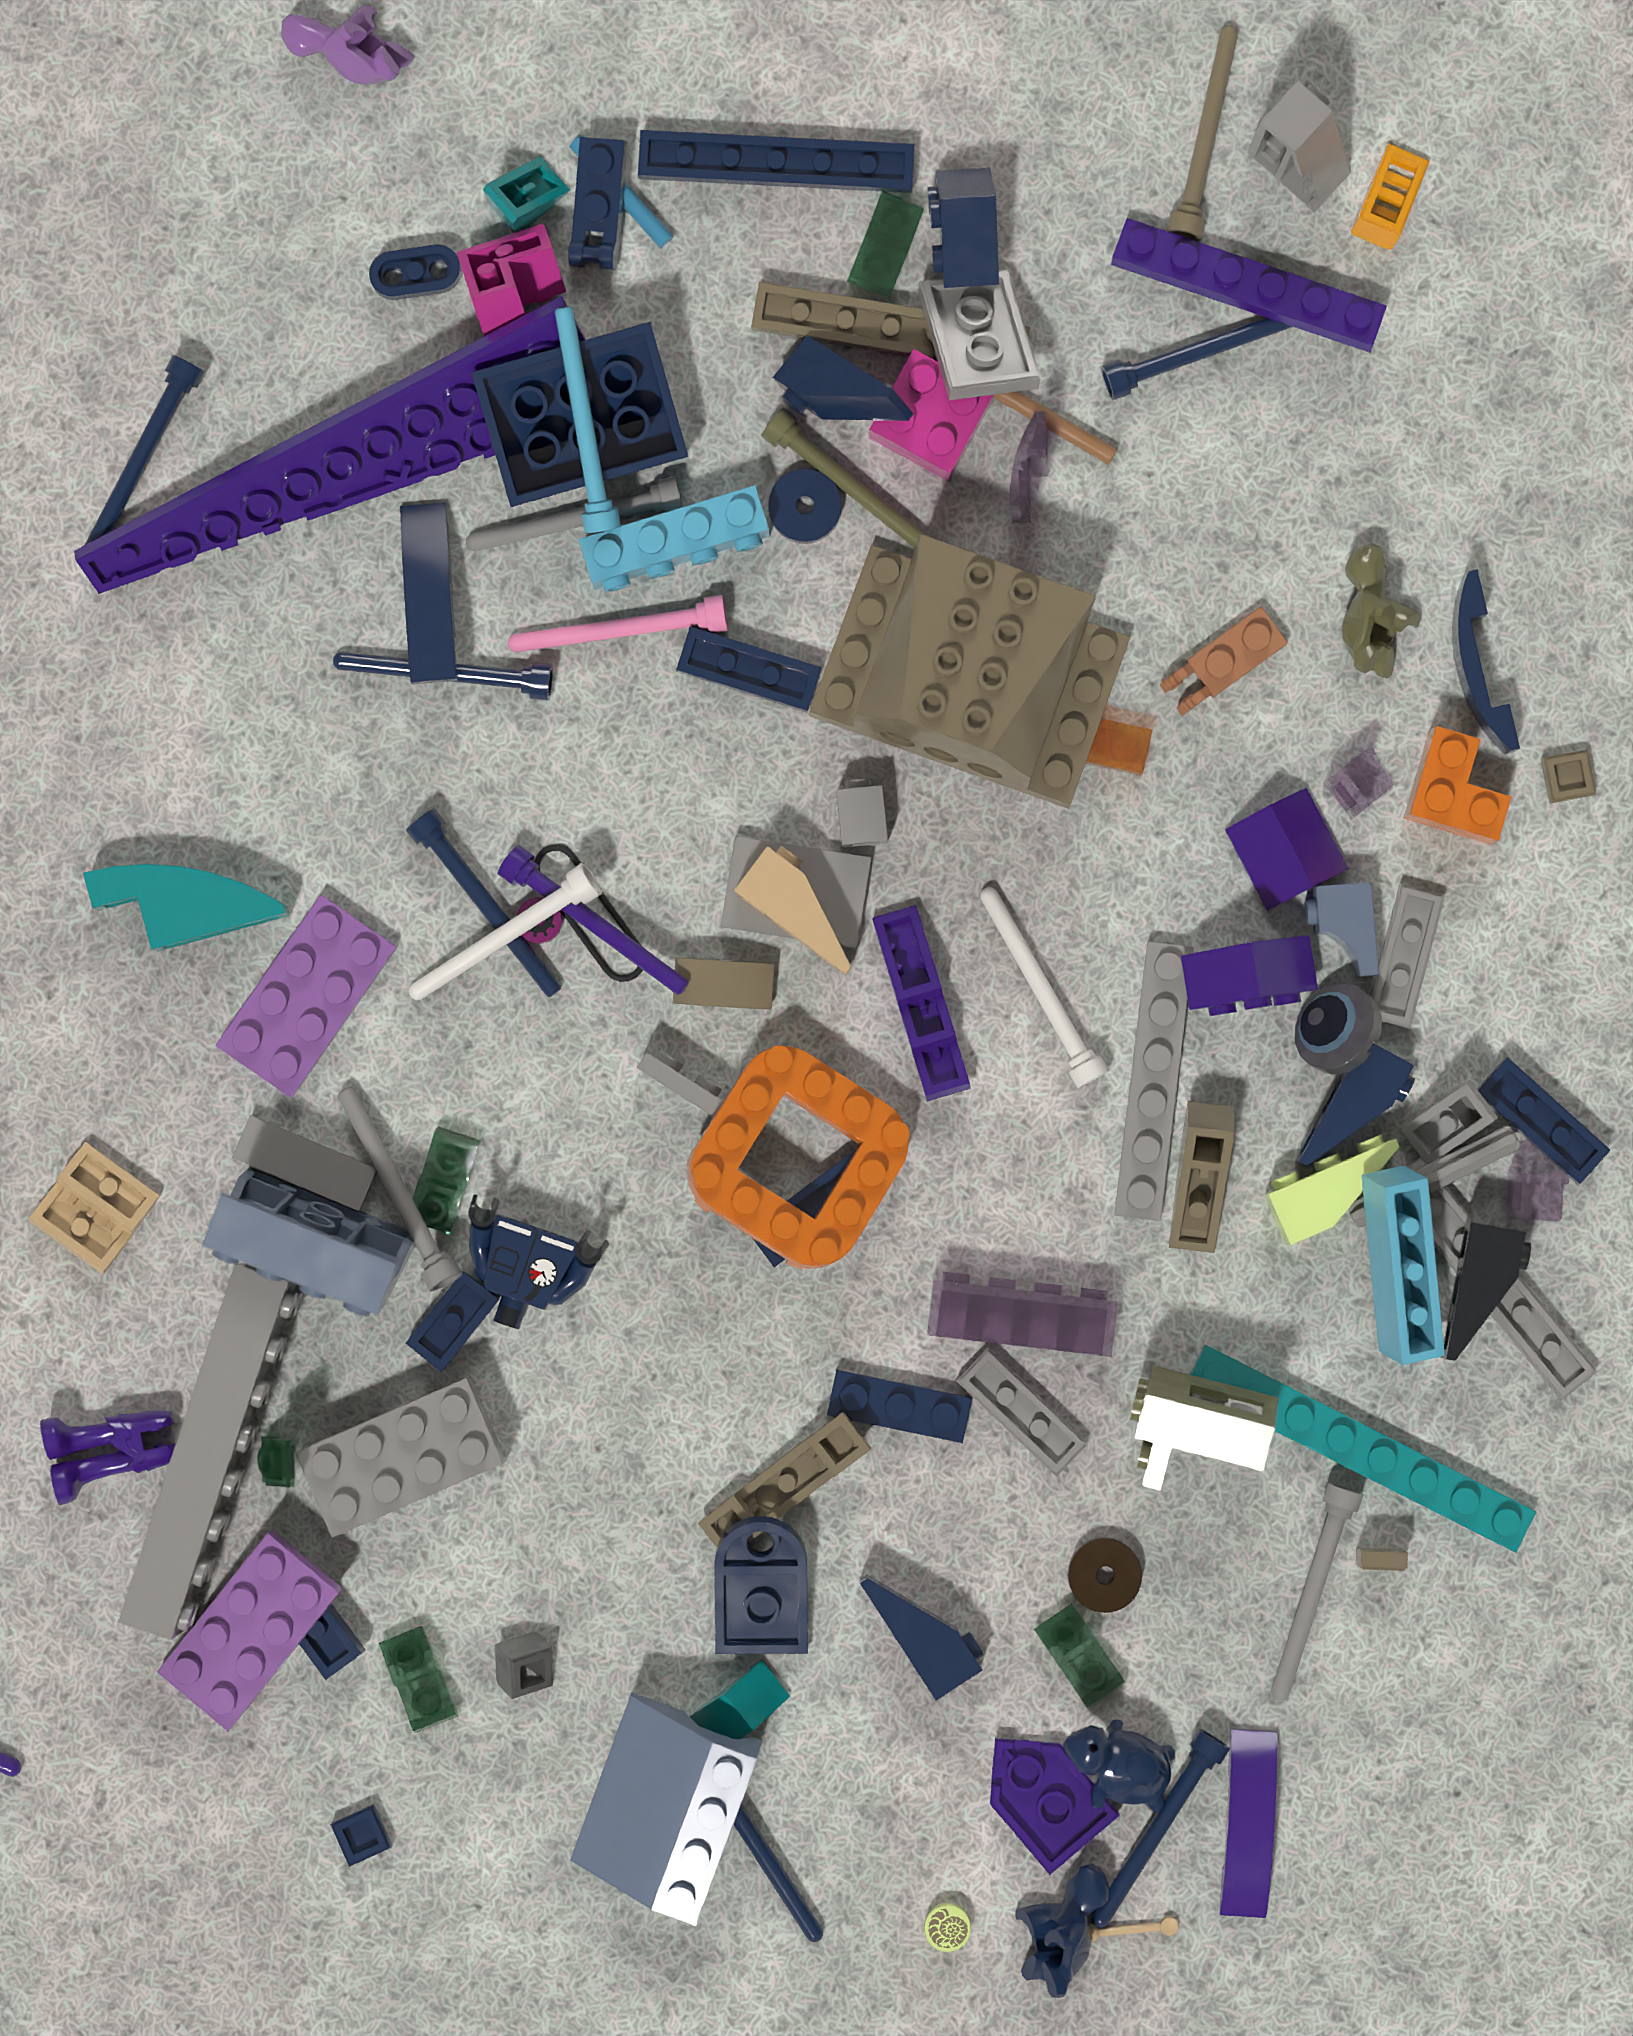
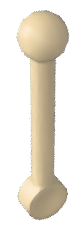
[1090,1916,1179,1942]

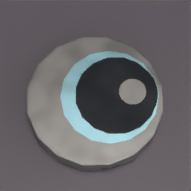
[1295,983,1382,1075]

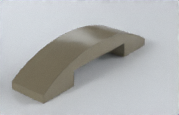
[698,1411,872,1547]

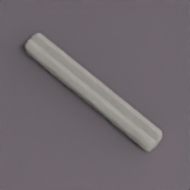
[1348,1125,1520,1227]

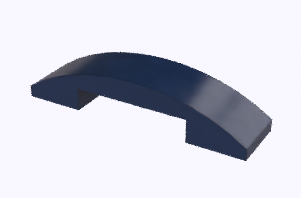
[1452,569,1520,755]

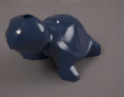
[1063,1719,1175,1813]
[1015,1864,1110,1998]

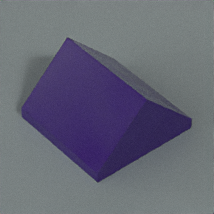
[1225,787,1349,911]

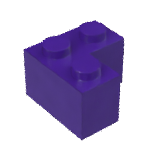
[1181,935,1318,1016]

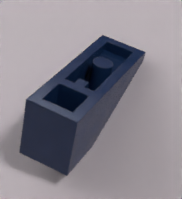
[772,335,914,421]
[1295,1043,1415,1166]
[859,1575,984,1701]

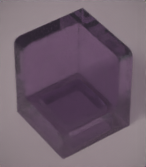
[1323,746,1393,819]
[1505,1173,1569,1221]

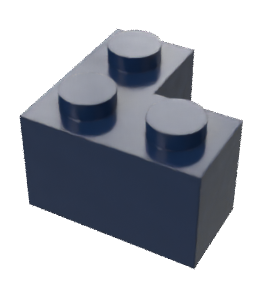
[927,168,999,288]

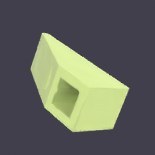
[1264,1134,1399,1245]

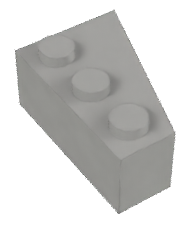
[1247,80,1351,213]

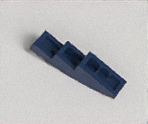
[400,502,458,685]

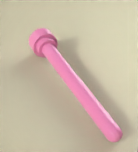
[508,595,728,652]

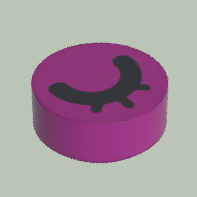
[516,897,563,944]

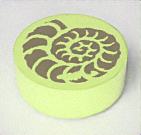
[924,1903,971,1952]

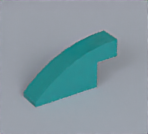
[83,864,290,952]

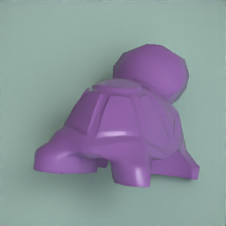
[281,5,413,85]

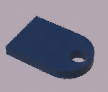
[714,1516,808,1654]

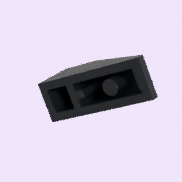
[1441,1221,1531,1361]

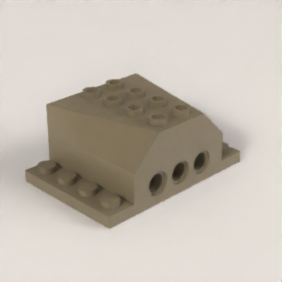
[809,534,1130,809]

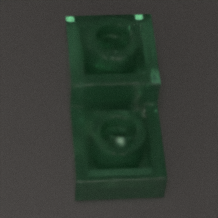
[847,190,924,298]
[413,1126,481,1234]
[257,1435,296,1488]
[1034,1603,1127,1709]
[379,1626,459,1733]

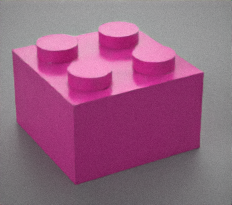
[869,349,994,482]

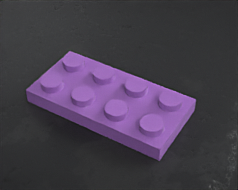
[215,894,397,1098]
[157,1529,343,1731]

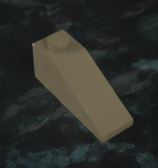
[1169,1101,1235,1253]

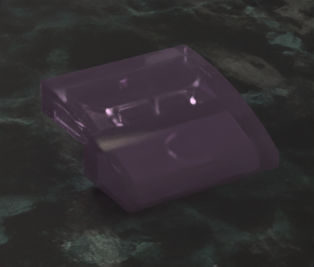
[1009,411,1049,523]

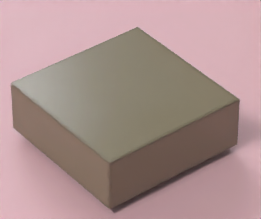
[1541,749,1597,804]
[1356,1547,1408,1571]

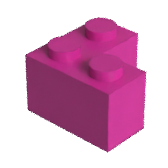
[457,223,566,336]

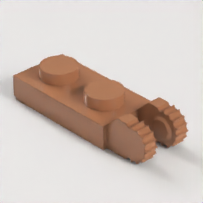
[1159,607,1288,716]

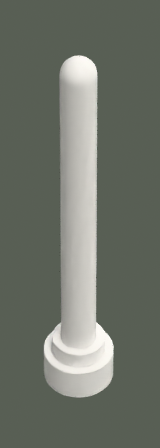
[409,863,602,1000]
[980,887,1110,1088]

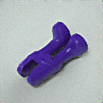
[40,1410,176,1505]

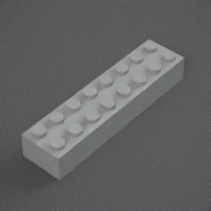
[118,1263,303,1640]

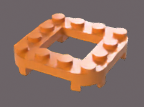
[686,1045,910,1269]

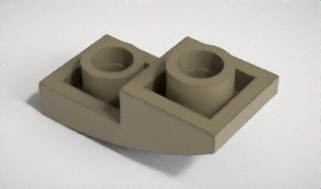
[673,957,774,1010]

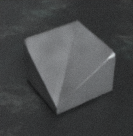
[495,1632,553,1699]

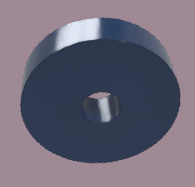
[768,469,842,544]

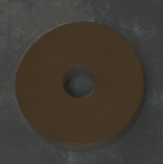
[1067,1537,1142,1613]

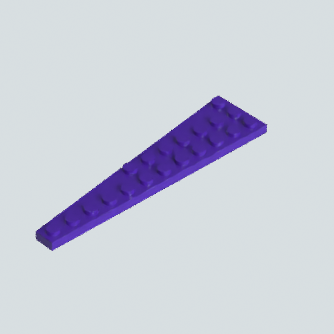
[74,296,587,594]

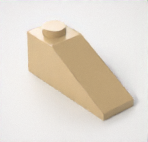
[734,846,851,976]

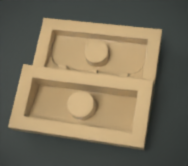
[29,1142,160,1275]

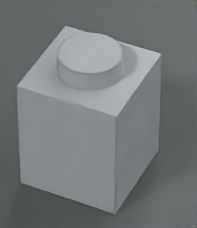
[836,778,888,848]

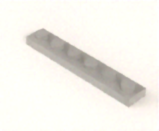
[1114,941,1194,1221]

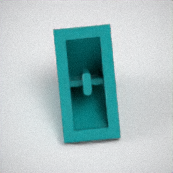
[483,156,570,233]
[689,1660,790,1739]

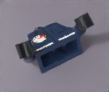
[468,1194,609,1329]

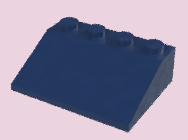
[471,322,689,507]

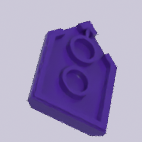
[990,1738,1120,1875]

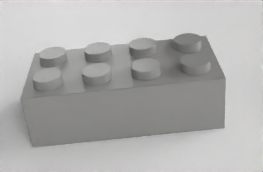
[295,1376,507,1538]

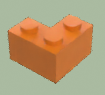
[1403,726,1512,845]

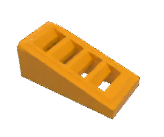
[1351,143,1430,250]

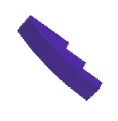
[872,905,971,1102]

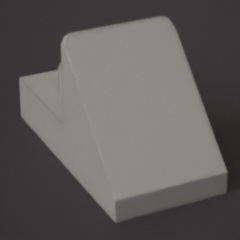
[1400,1081,1498,1164]

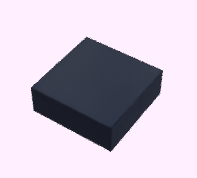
[330,1804,393,1867]

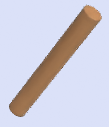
[994,391,1118,465]

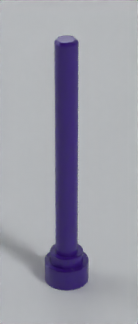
[497,845,689,995]

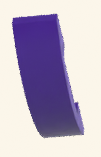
[1219,1729,1277,1918]

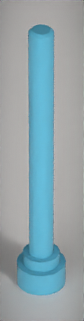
[555,307,621,533]

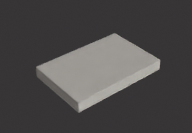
[918,270,1040,400]
[721,836,871,949]

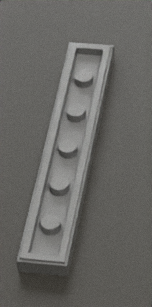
[1407,1157,1598,1401]

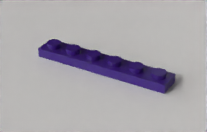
[1111,218,1387,353]

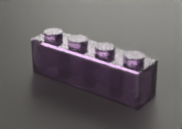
[926,1271,1118,1357]

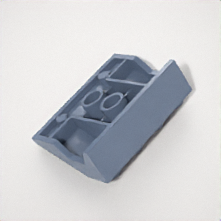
[202,1167,416,1316]
[570,1692,763,1925]

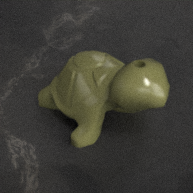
[1342,543,1421,678]

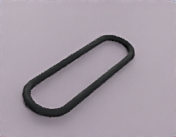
[534,844,643,982]

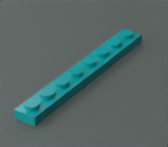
[1189,1344,1536,1553]

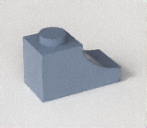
[1304,882,1379,978]

